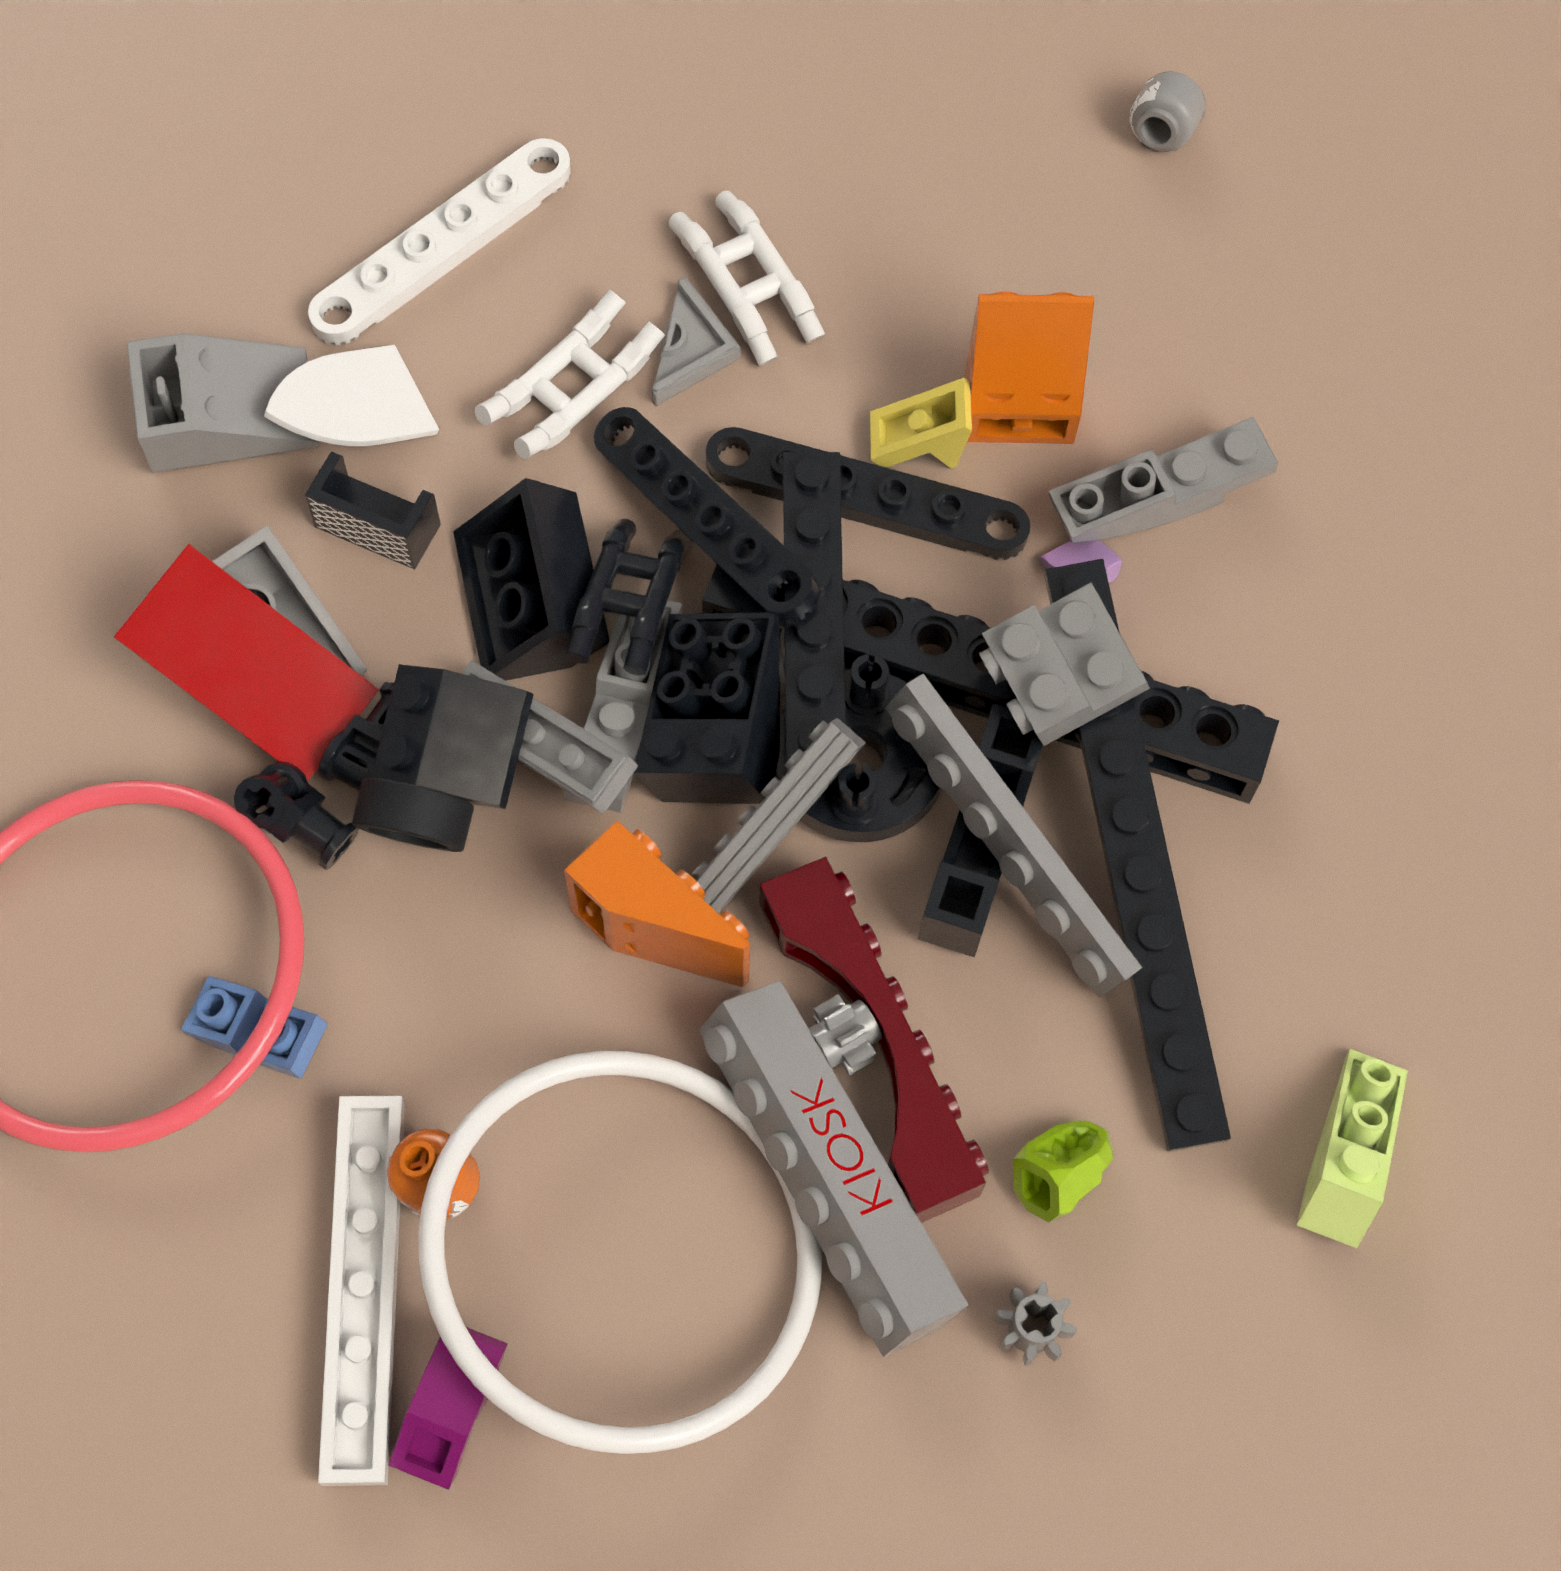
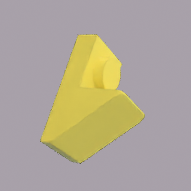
[870,378,972,468]

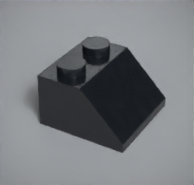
[370,664,534,809]

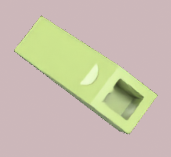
[1297,1049,1408,1248]

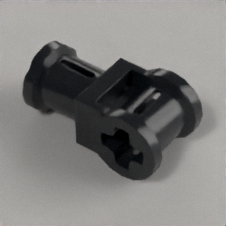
[318,682,394,791]
[234,761,359,870]

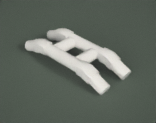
[669,190,825,366]
[475,289,665,459]

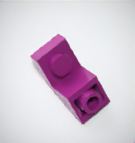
[388,1327,508,1490]

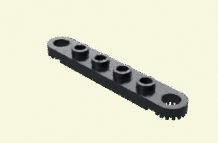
[594,407,820,623]
[706,427,1030,560]

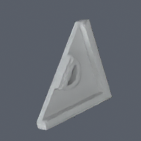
[652,276,741,406]

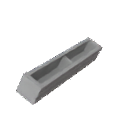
[691,718,866,913]

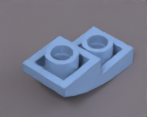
[181,976,328,1079]

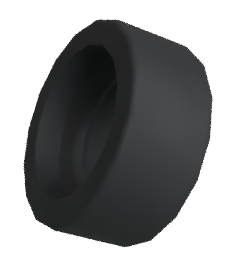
[352,778,474,852]

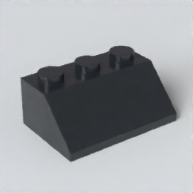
[453,478,610,681]

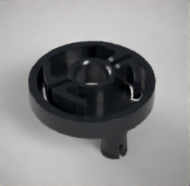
[775,654,942,842]

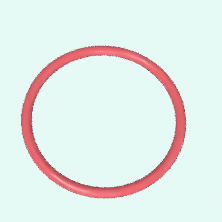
[0,780,305,1152]

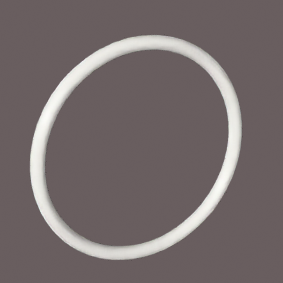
[418,1051,822,1454]

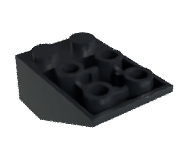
[634,612,780,804]

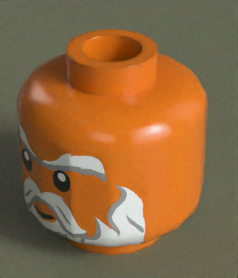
[387,1129,480,1220]

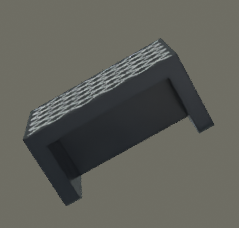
[305,451,441,570]

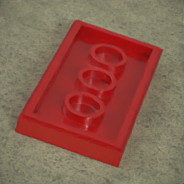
[114,544,379,781]

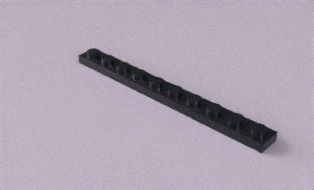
[1044,559,1231,1152]

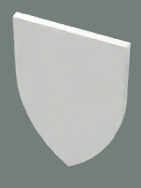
[264,344,439,446]

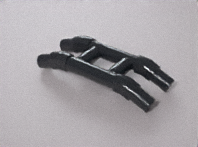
[566,519,691,676]

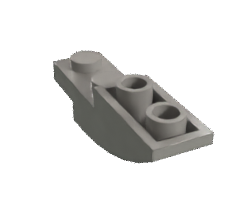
[1049,417,1278,543]
[564,591,682,813]

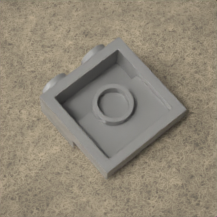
[979,582,1150,746]

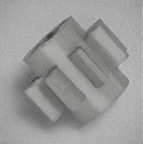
[808,994,882,1075]
[994,1282,1077,1366]

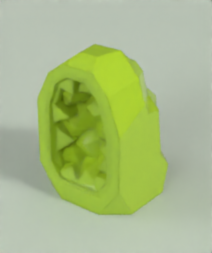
[1013,1121,1113,1223]

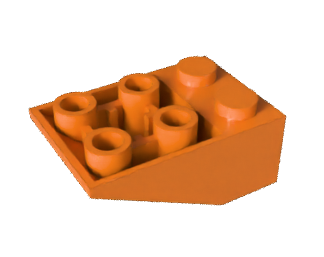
[964,291,1094,444]
[564,820,751,987]

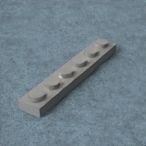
[885,674,1142,998]

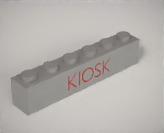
[699,980,969,1357]

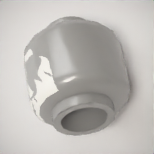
[1129,71,1206,152]

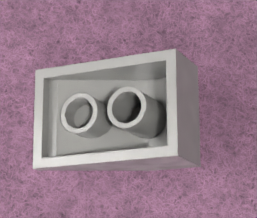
[212,525,368,675]

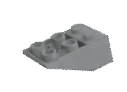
[127,333,320,473]

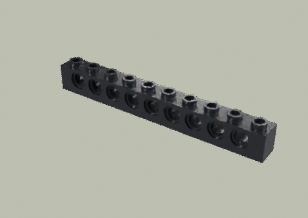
[702,564,1279,804]

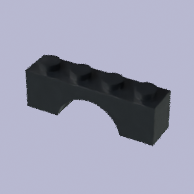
[918,703,1043,958]

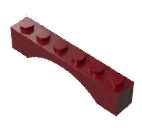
[759,856,989,1223]

